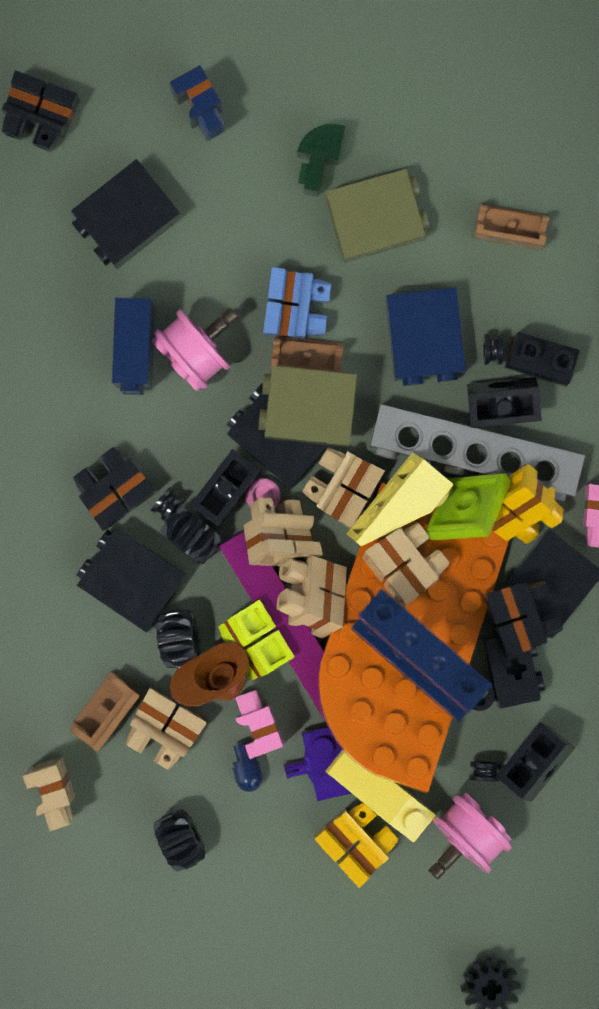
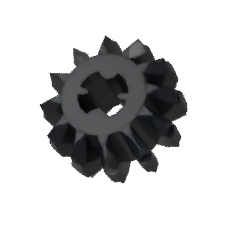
[161,508,221,564]
[155,609,201,669]
[154,809,206,872]
[460,956,521,1009]

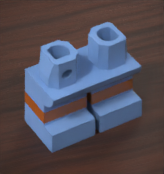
[263,267,331,339]

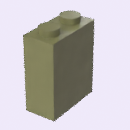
[325,169,430,263]
[259,366,357,447]

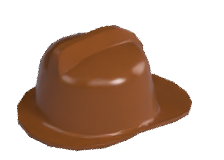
[169,642,249,706]

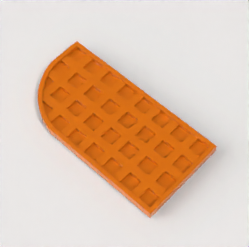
[318,482,509,793]

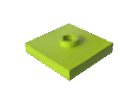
[425,473,511,540]

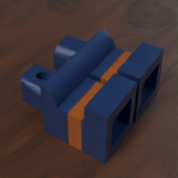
[169,65,225,141]

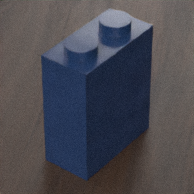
[385,288,466,386]
[112,298,155,395]

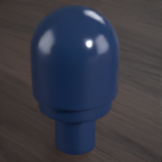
[232,742,263,792]

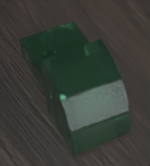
[297,124,345,197]

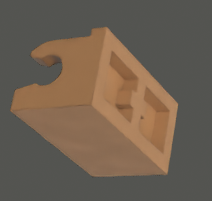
[473,204,549,250]
[271,336,343,373]
[69,671,142,752]

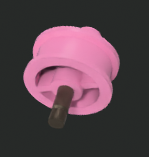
[151,308,239,391]
[428,793,512,880]

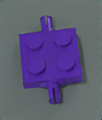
[284,726,352,801]

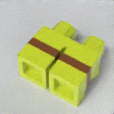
[218,600,295,681]

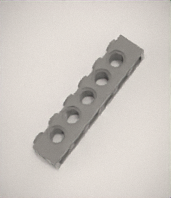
[370,405,585,502]

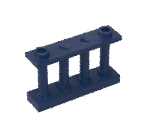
[351,589,493,723]

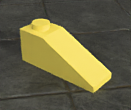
[346,452,454,546]
[326,750,436,843]

